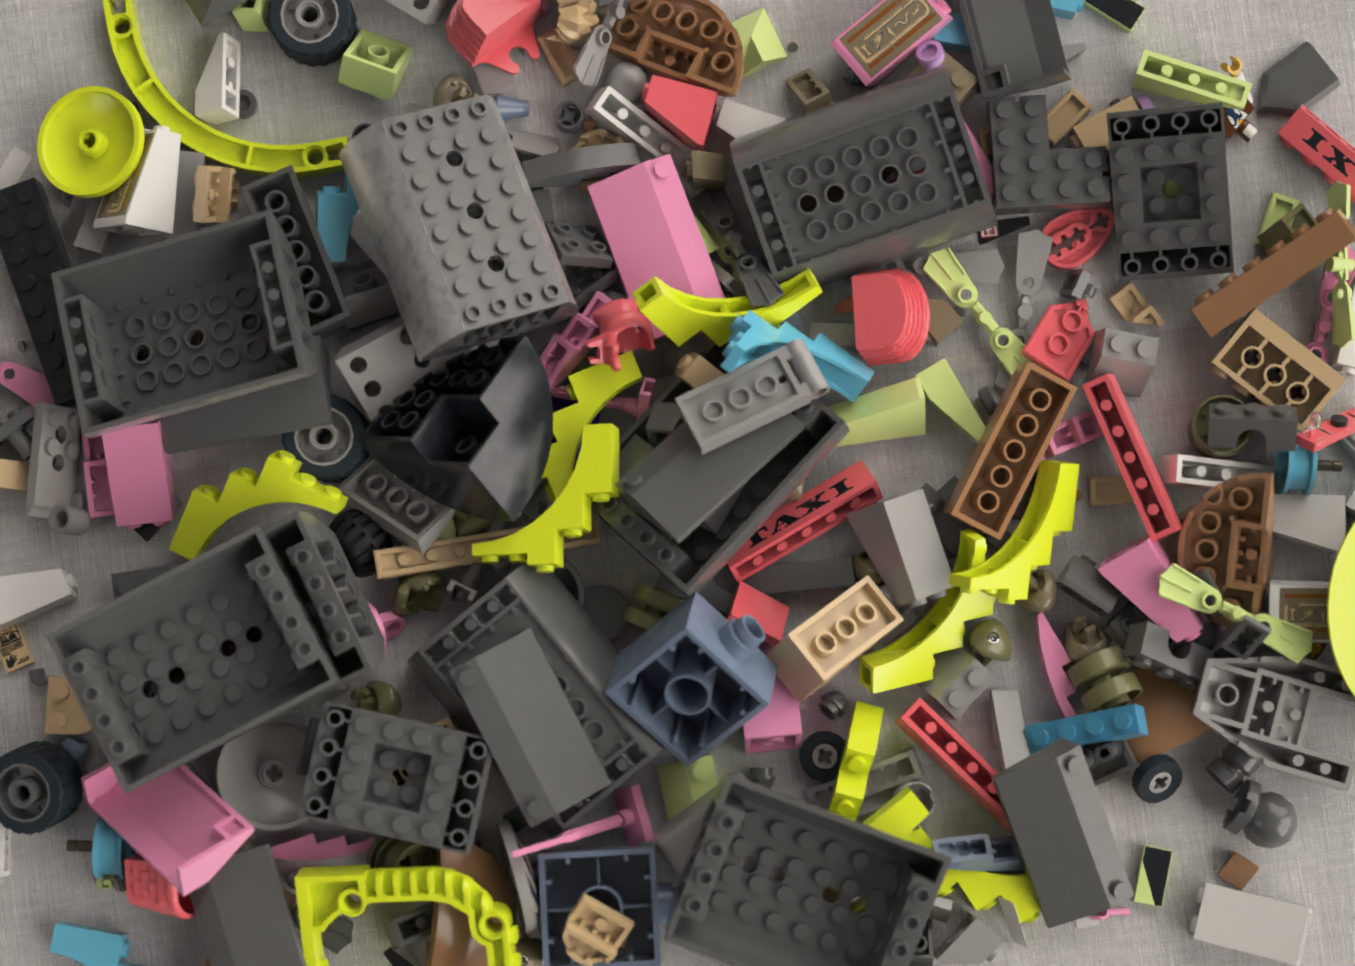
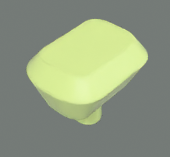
[96,874,115,889]

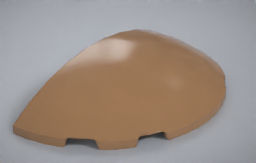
[601,0,744,97]
[1178,472,1274,631]
[1127,667,1212,764]
[425,842,515,966]

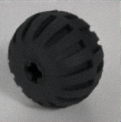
[329,509,393,578]

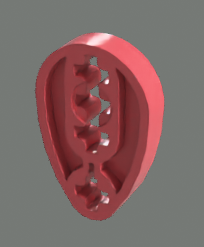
[1042,208,1115,270]

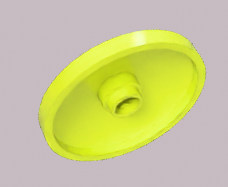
[37,86,145,198]

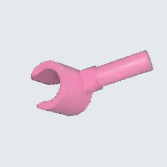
[1089,908,1130,920]

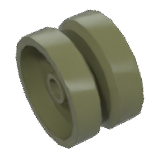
[622,583,683,630]

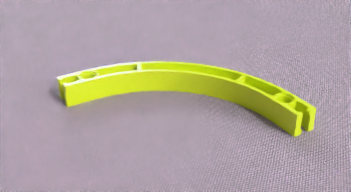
[102,0,349,178]

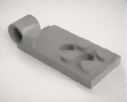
[25,403,90,536]

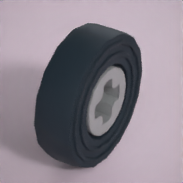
[799,731,845,782]
[1132,754,1182,803]

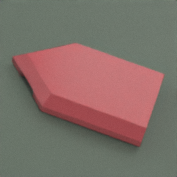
[1021,299,1094,382]

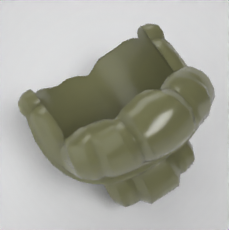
[393,571,445,616]

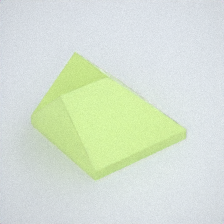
[731,7,787,79]

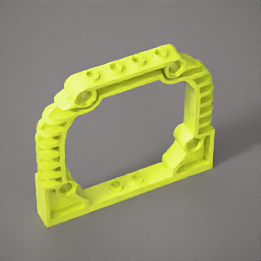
[294,865,522,966]

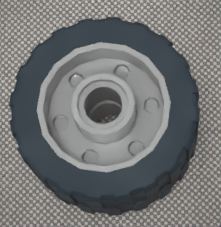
[268,0,357,67]
[282,395,370,483]

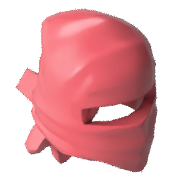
[585,298,655,371]

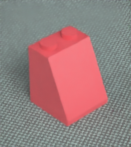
[641,75,718,151]

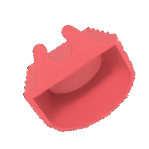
[445,0,542,75]
[836,268,931,366]
[124,853,196,920]

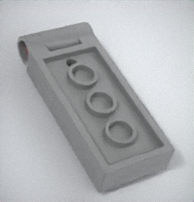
[675,338,830,455]

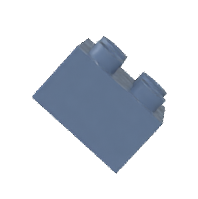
[605,591,778,767]
[538,844,676,966]

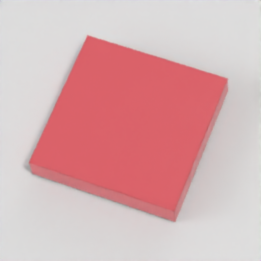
[727,581,789,647]

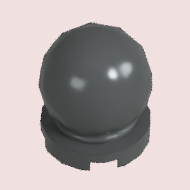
[1223,779,1298,849]

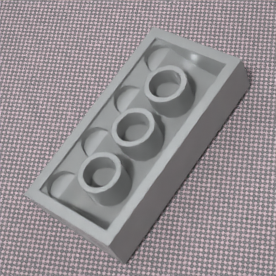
[337,455,456,554]

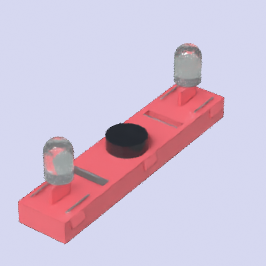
[1296,407,1355,453]

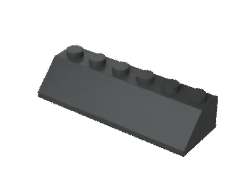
[241,165,352,339]

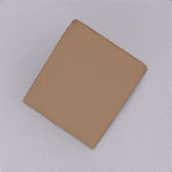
[1217,851,1259,891]

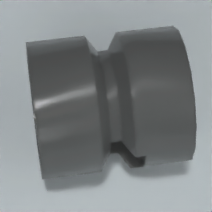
[1205,742,1260,794]

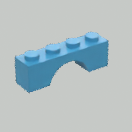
[1025,704,1149,755]

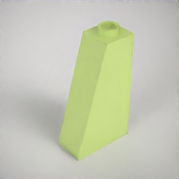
[827,377,926,447]

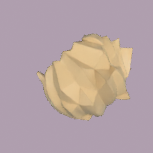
[546,0,599,45]

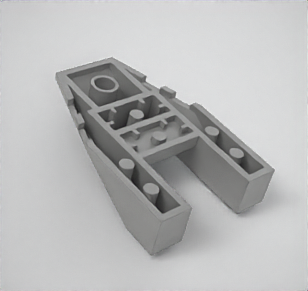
[1192,656,1355,791]

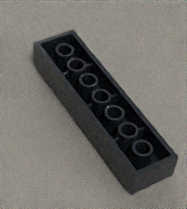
[0,177,77,408]

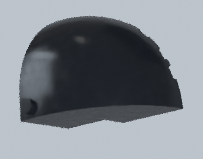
[357,335,553,521]

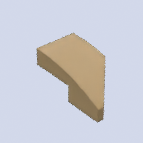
[1107,282,1165,326]

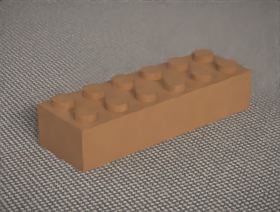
[1191,207,1355,338]
[943,361,1077,540]

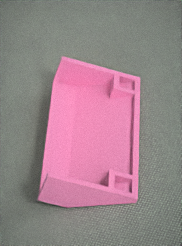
[587,154,725,341]
[81,763,254,896]

